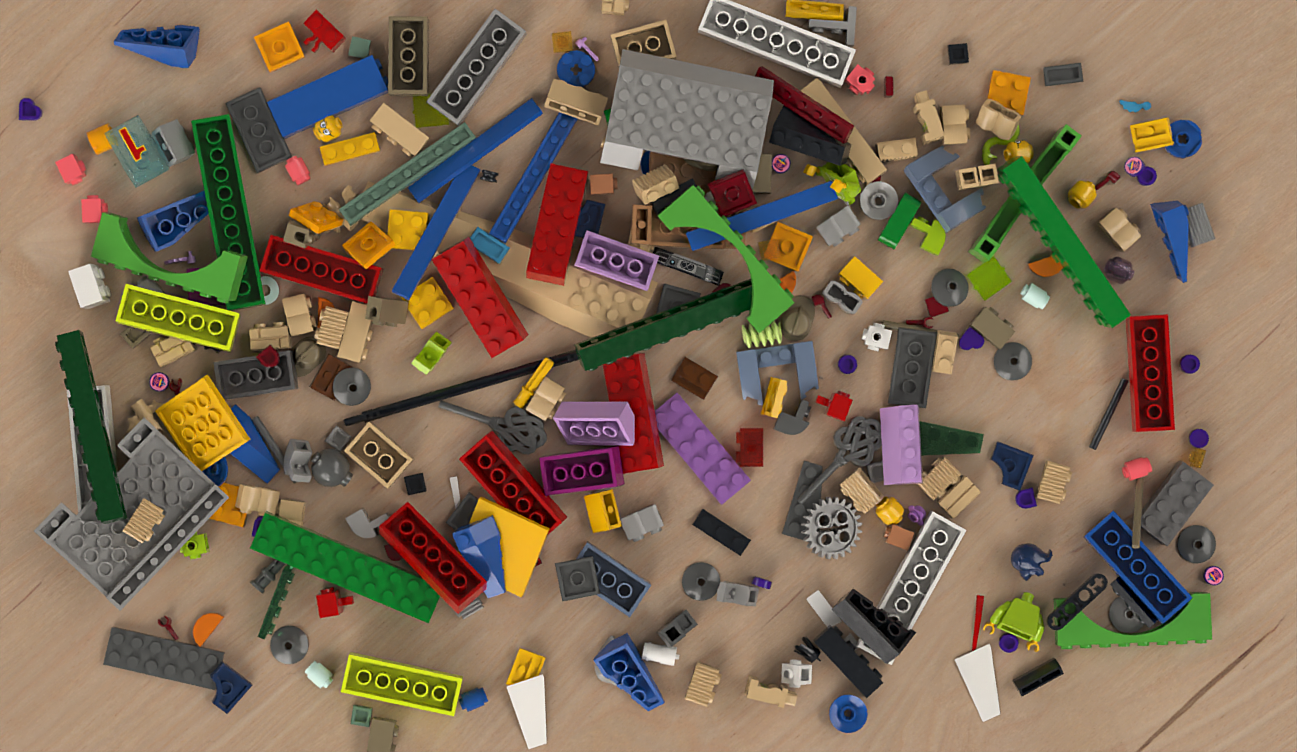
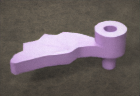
[575,37,599,62]
[164,251,196,265]

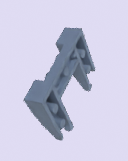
[903,145,986,233]
[736,341,819,405]

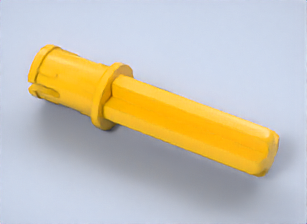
[513,357,554,409]

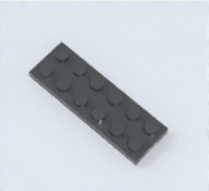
[103,626,225,690]

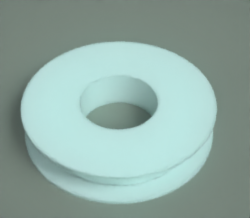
[261,276,279,305]

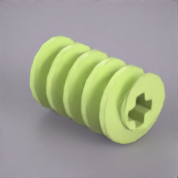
[741,320,782,348]

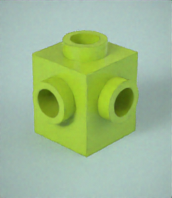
[180,532,210,560]

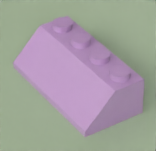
[574,230,659,291]
[553,402,635,446]
[880,405,923,485]

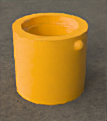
[87,123,119,155]

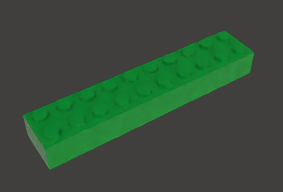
[191,114,266,311]
[997,156,1131,328]
[250,511,440,623]

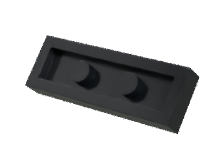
[692,509,751,556]
[1110,577,1158,628]

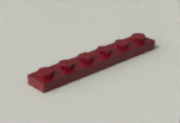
[755,66,854,144]

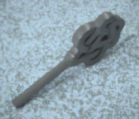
[439,400,547,455]
[797,416,882,504]

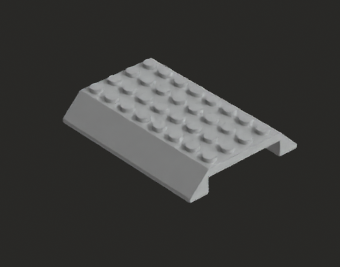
[600,49,774,190]
[34,418,229,611]

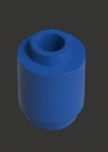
[458,687,488,712]

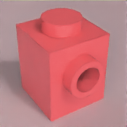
[55,154,86,185]
[81,195,108,224]

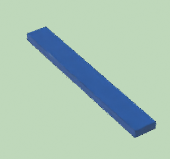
[408,98,543,203]
[489,112,578,244]
[392,165,480,300]
[686,181,838,251]

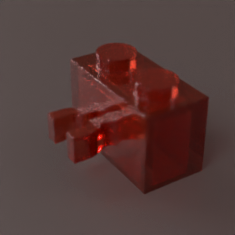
[736,428,763,467]

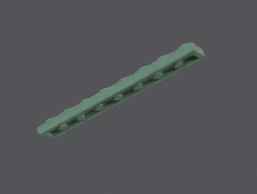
[339,122,476,226]

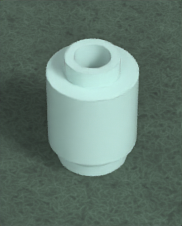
[1020,283,1050,309]
[305,661,333,689]

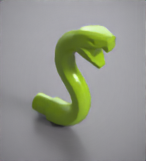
[982,125,1020,165]

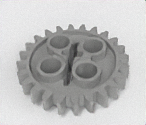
[801,497,862,559]

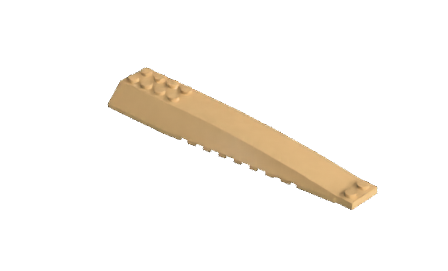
[361,181,658,338]

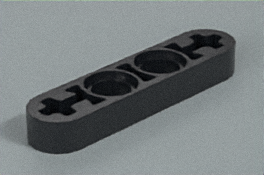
[1046,573,1108,630]

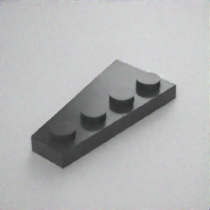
[782,461,823,542]

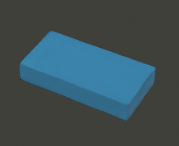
[470,227,510,264]

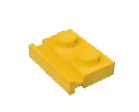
[1130,117,1174,153]
[761,377,788,418]
[506,647,546,685]

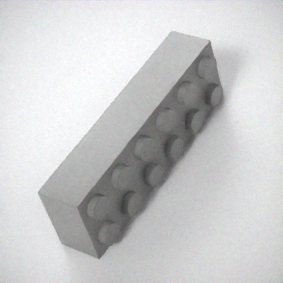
[427,9,527,126]

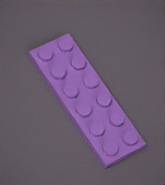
[655,393,751,505]

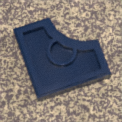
[575,200,606,238]
[991,441,1034,491]
[210,661,252,714]

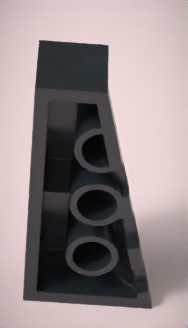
[769,105,852,166]
[832,589,916,664]

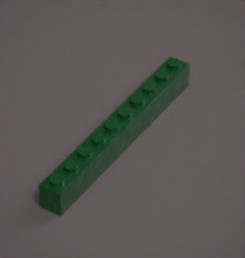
[574,279,752,371]
[55,330,127,524]

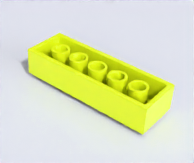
[116,284,241,353]
[341,652,463,716]

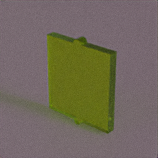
[412,95,449,128]
[966,256,1012,301]

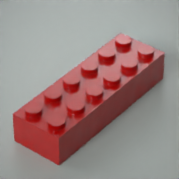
[526,163,588,286]
[260,235,384,304]
[431,236,529,358]
[1126,314,1175,432]
[603,353,664,474]
[459,431,567,534]
[379,502,487,614]

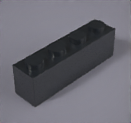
[813,625,883,698]

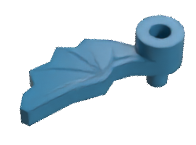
[1119,100,1151,113]

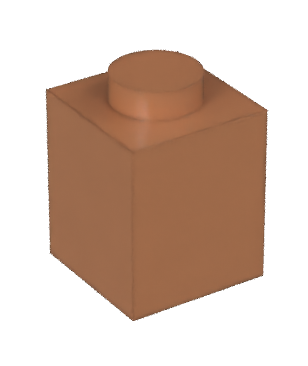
[590,173,618,196]
[883,524,914,551]

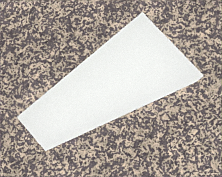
[955,644,1000,722]
[507,674,547,749]

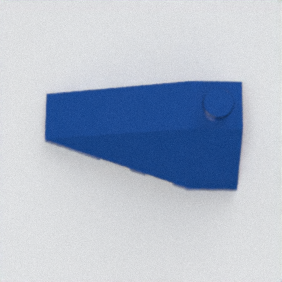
[114,25,200,68]
[137,191,209,252]
[1150,200,1189,283]
[230,404,280,484]
[452,515,506,598]
[593,633,665,711]

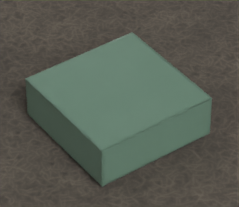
[348,36,372,59]
[350,705,373,727]

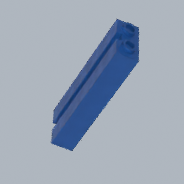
[267,55,388,139]

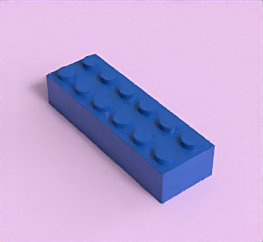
[1084,511,1193,624]

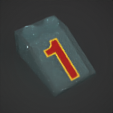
[105,115,169,188]

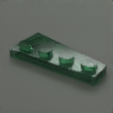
[919,421,984,456]
[258,564,296,640]

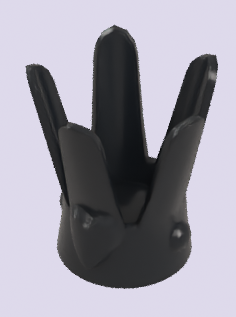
[794,636,821,663]

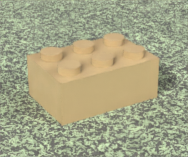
[611,20,677,66]
[344,421,414,489]

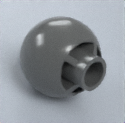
[311,449,353,487]

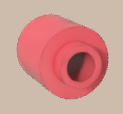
[285,156,311,186]
[1122,457,1152,481]

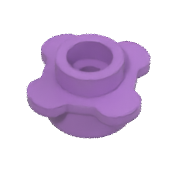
[908,505,926,526]

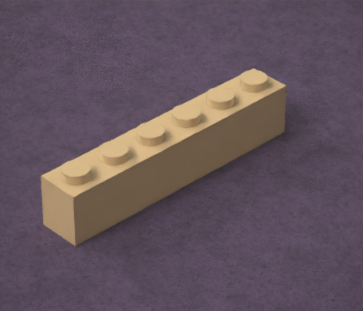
[800,78,887,185]

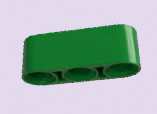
[878,192,922,250]

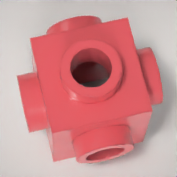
[845,64,875,95]

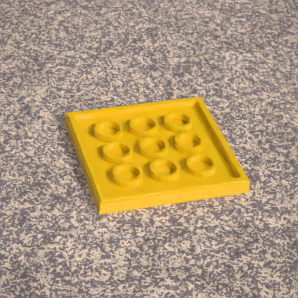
[155,374,251,471]
[458,497,550,597]

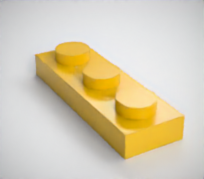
[785,0,844,21]
[320,132,380,166]

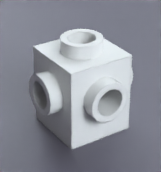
[862,323,892,352]
[781,659,812,688]

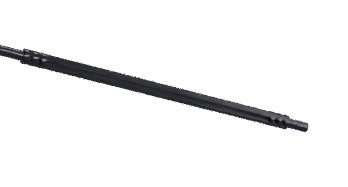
[344,349,579,426]

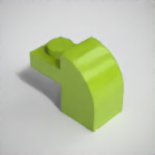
[909,216,946,256]
[411,331,452,375]

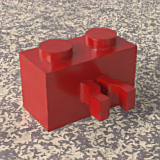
[303,9,346,53]
[815,391,853,422]
[316,587,354,618]

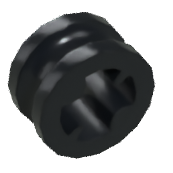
[480,170,499,183]

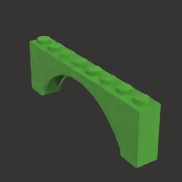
[968,124,1082,263]
[657,185,795,333]
[91,212,248,303]
[1053,592,1212,649]

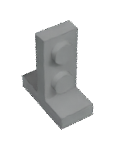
[808,6,857,48]

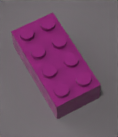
[539,446,625,496]

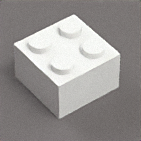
[68,264,111,309]

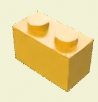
[838,256,883,299]
[584,489,622,533]

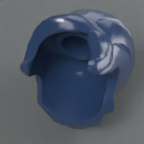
[1011,543,1053,581]

